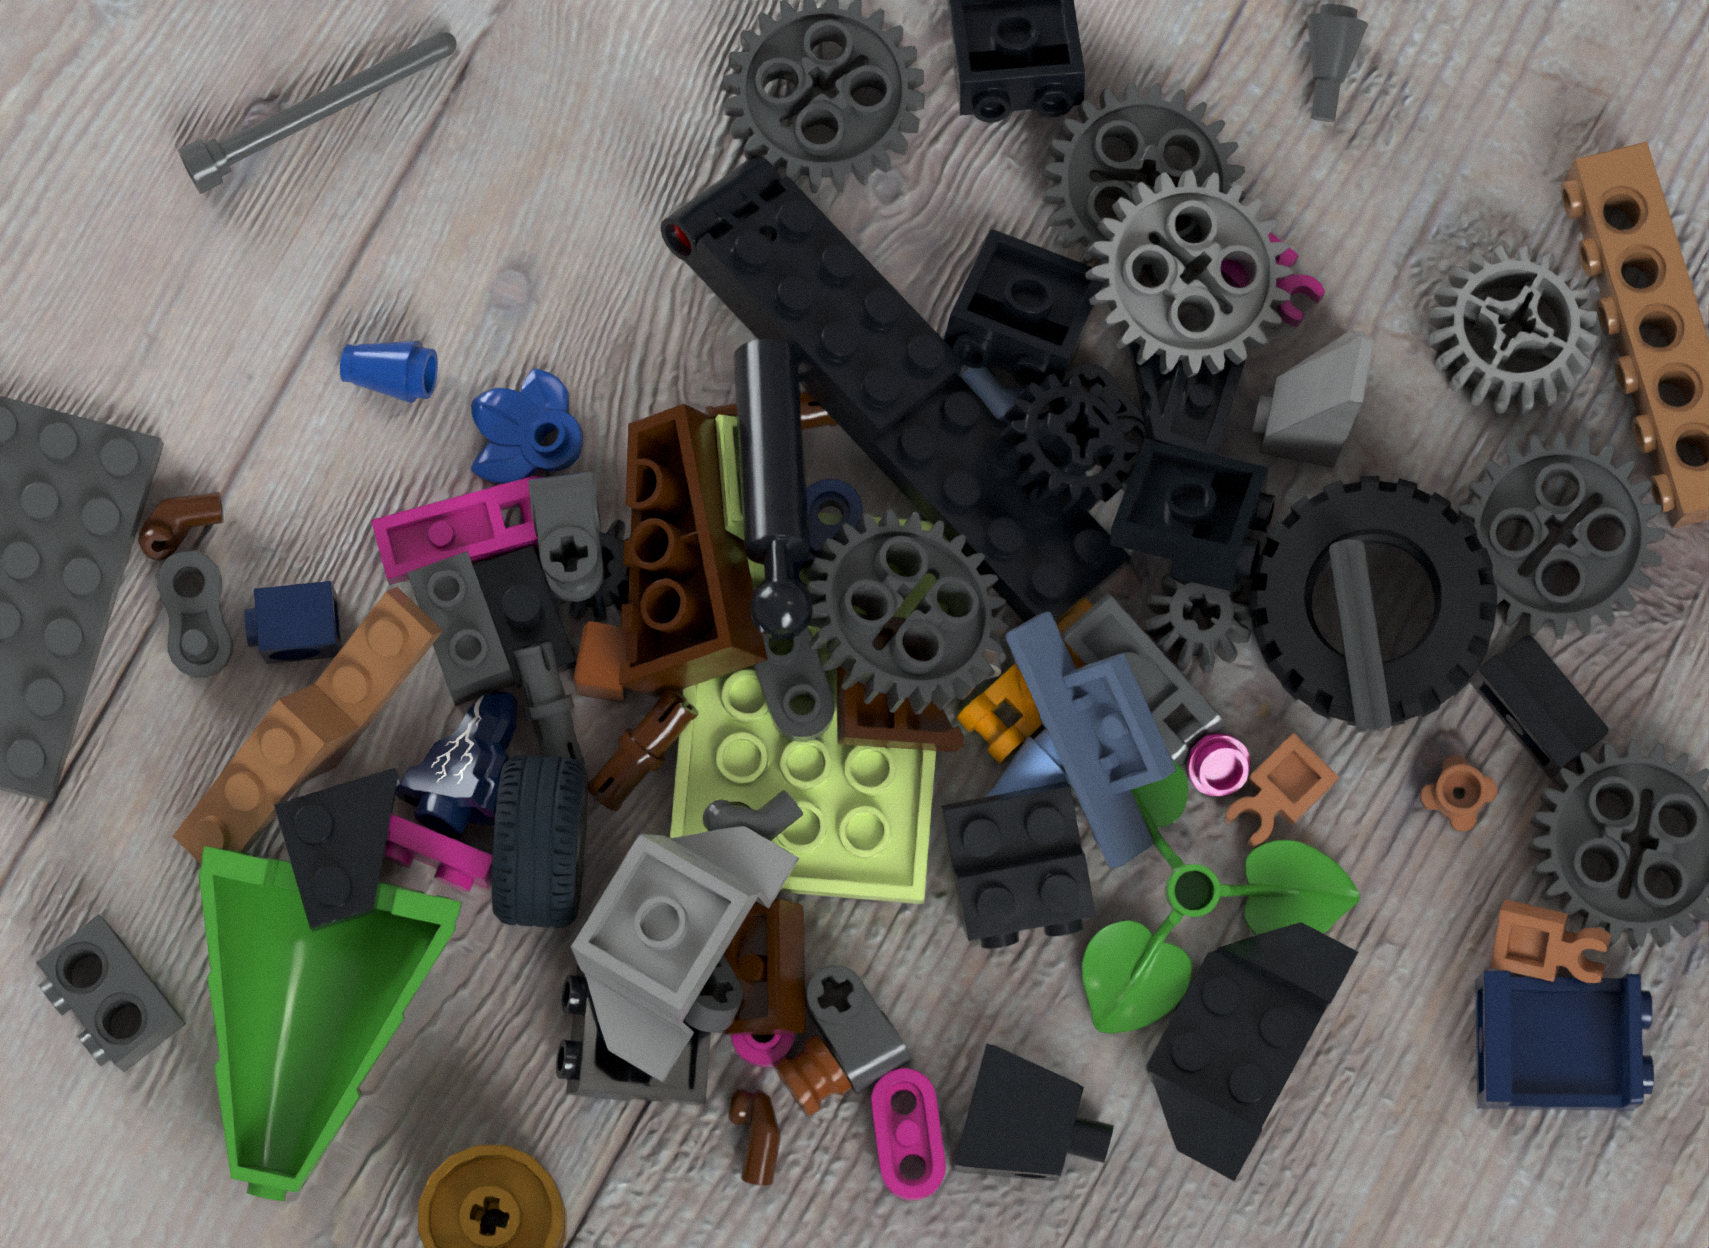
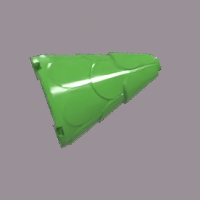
[198,846,462,1201]

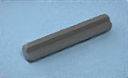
[1329,539,1391,733]

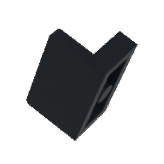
[1469,635,1609,780]

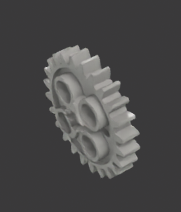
[1086,169,1293,377]

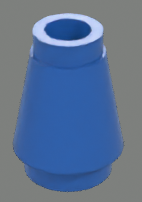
[340,341,438,403]

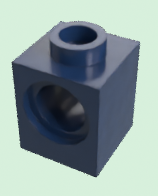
[245,581,342,664]

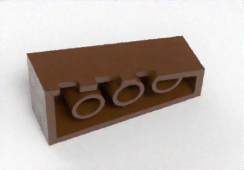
[619,404,768,698]

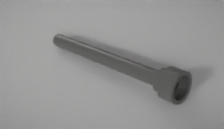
[178,32,457,194]

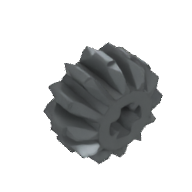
[1145,573,1252,673]

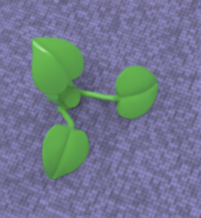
[1082,758,1360,1033]

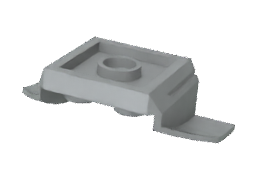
[571,826,799,1083]

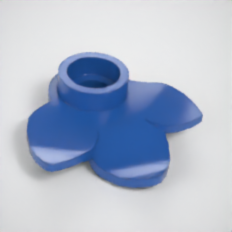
[471,368,584,484]

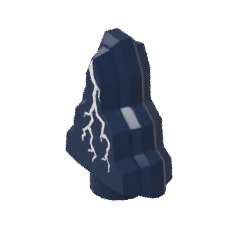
[396,690,517,838]

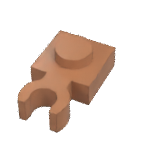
[1223,732,1340,849]
[1490,899,1612,983]

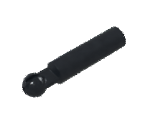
[733,339,813,640]

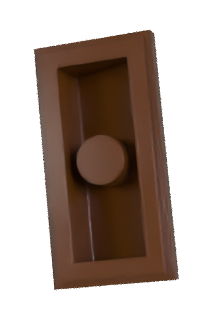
[724,899,806,1035]

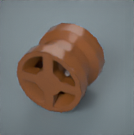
[773,1034,852,1117]

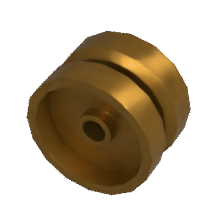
[418,1145,567,1248]

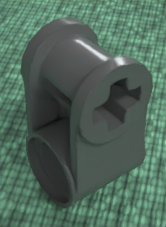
[529,471,604,602]
[805,965,912,1094]

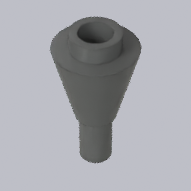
[1307,4,1368,122]

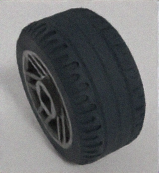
[492,754,588,928]

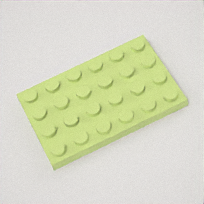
[670,512,949,904]

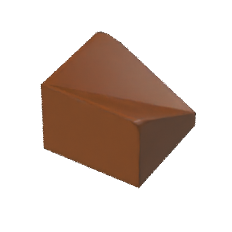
[573,621,627,703]

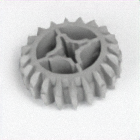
[1427,245,1598,414]

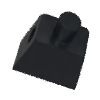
[953,1043,1114,1181]

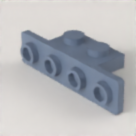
[1006,612,1176,868]

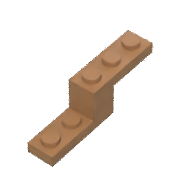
[172,587,444,865]

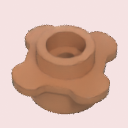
[1420,755,1497,832]

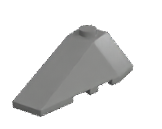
[1252,330,1374,468]

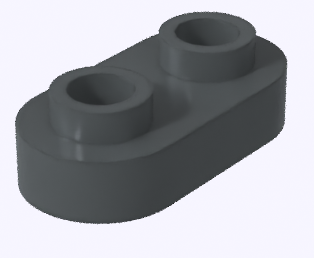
[753,627,834,742]

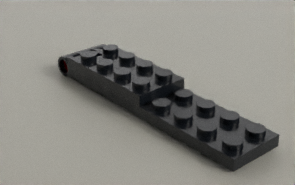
[660,156,1131,623]

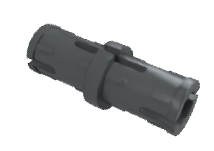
[512,640,585,765]

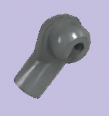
[702,790,803,841]

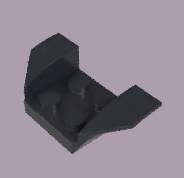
[1145,922,1359,1182]

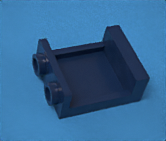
[1475,971,1654,1111]

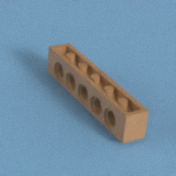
[1561,141,1709,529]

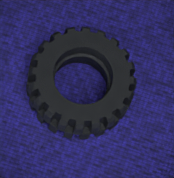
[1249,476,1497,726]

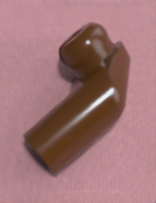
[138,492,224,561]
[728,1089,781,1186]

